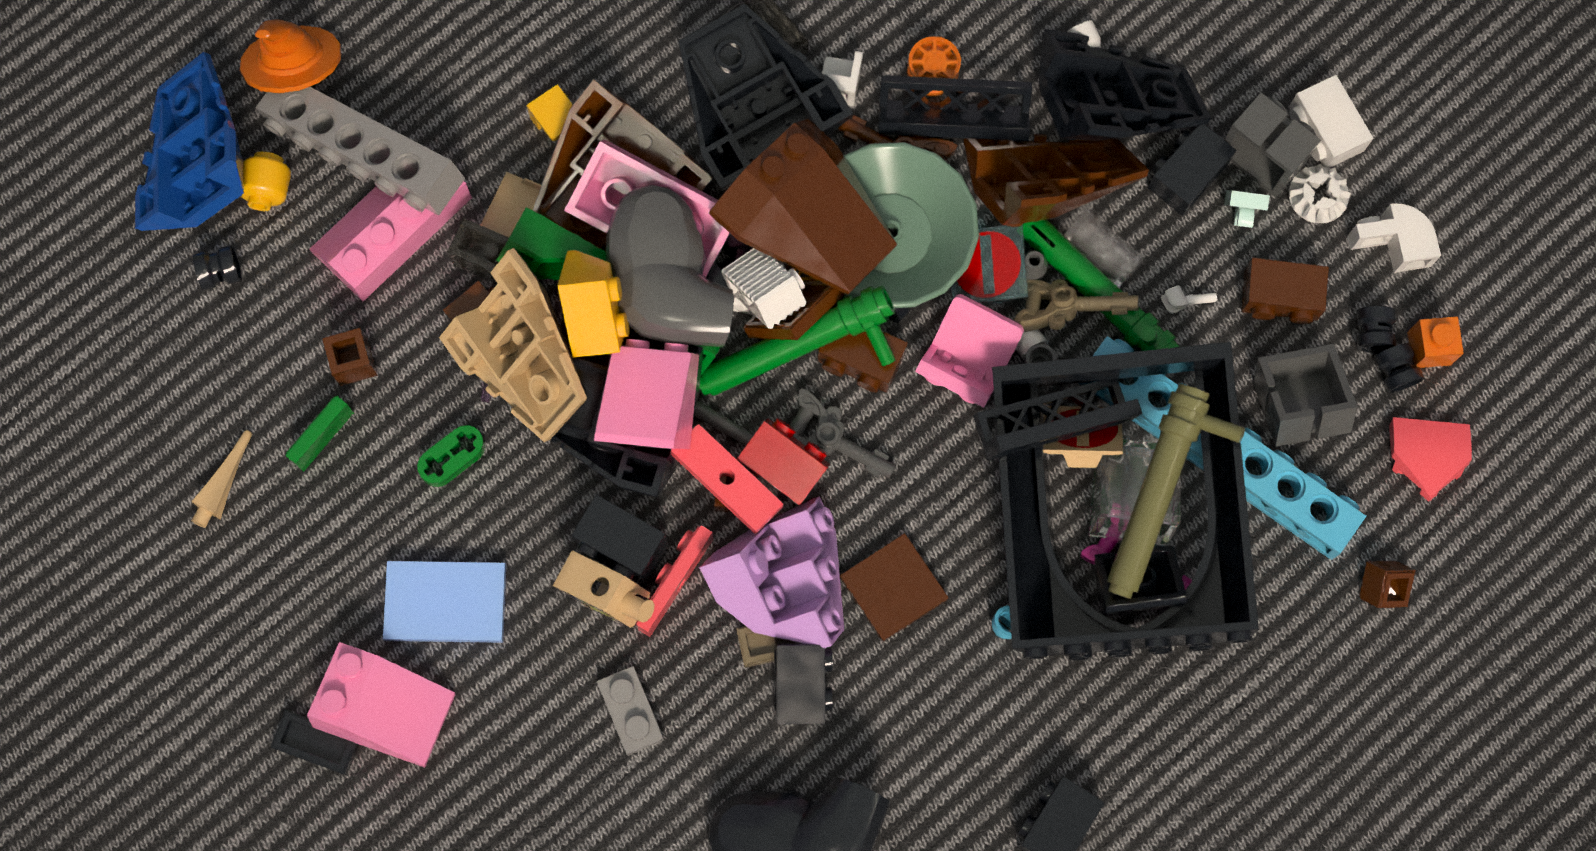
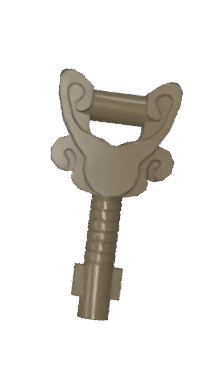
[1014,278,1139,332]

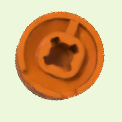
[907,36,961,97]

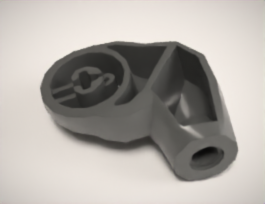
[605,185,734,347]

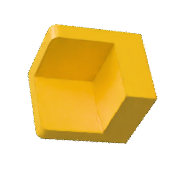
[526,84,573,141]

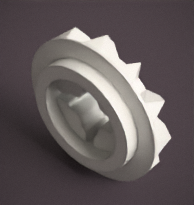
[1289,163,1351,223]

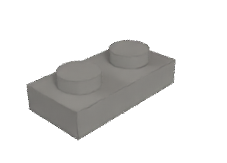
[597,666,664,756]

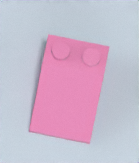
[307,642,455,768]

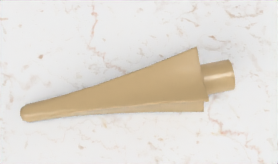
[191,430,252,528]

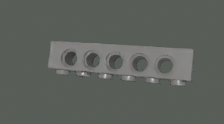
[255,87,465,215]

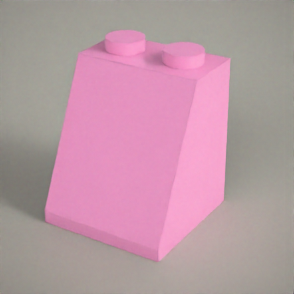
[594,339,699,449]

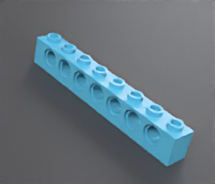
[1079,336,1366,560]

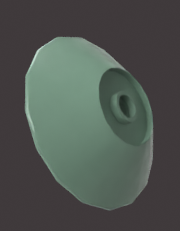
[843,142,979,308]

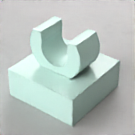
[1224,190,1270,228]

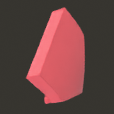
[1389,417,1472,502]

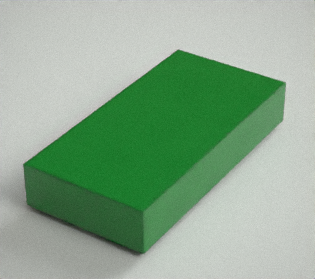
[285,396,354,472]

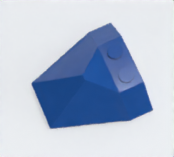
[135,52,244,231]

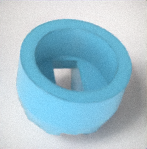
[992,605,1012,639]

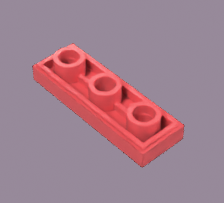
[671,424,783,534]
[636,525,714,637]

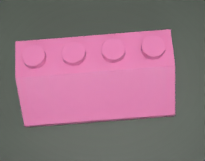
[564,140,730,277]
[310,181,472,301]

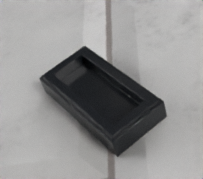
[270,710,359,776]

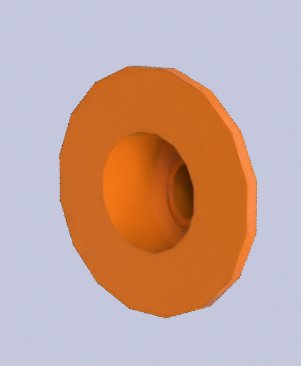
[240,19,341,93]

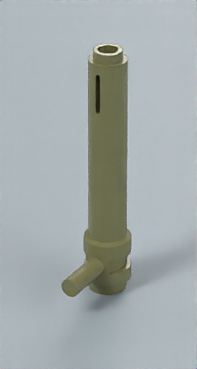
[1107,383,1245,599]

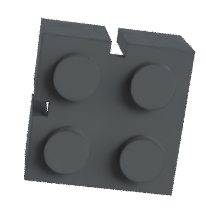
[1224,93,1321,198]
[1254,344,1358,447]

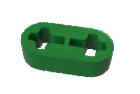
[417,425,485,487]

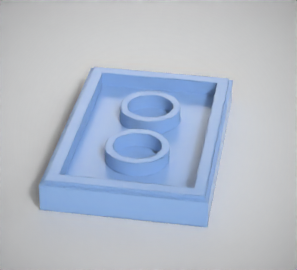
[383,561,506,643]

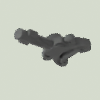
[790,388,896,479]

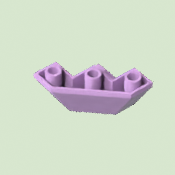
[699,496,844,648]

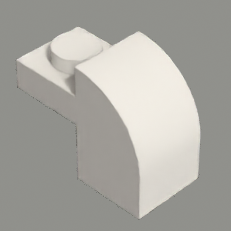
[1347,204,1441,273]

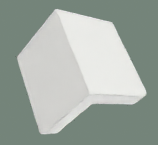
[821,51,863,106]

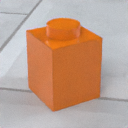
[1407,316,1464,368]

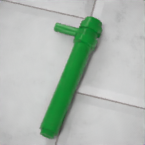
[1017,219,1181,351]
[699,285,896,396]

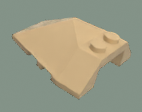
[439,248,587,442]

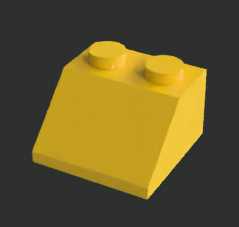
[557,250,629,358]

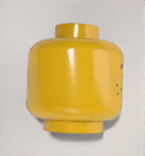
[241,152,291,211]

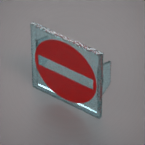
[951,225,1028,305]

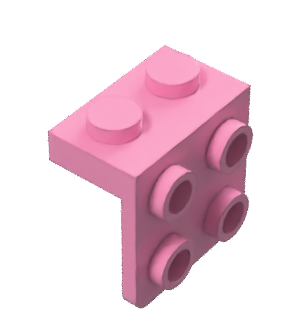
[915,294,1024,408]

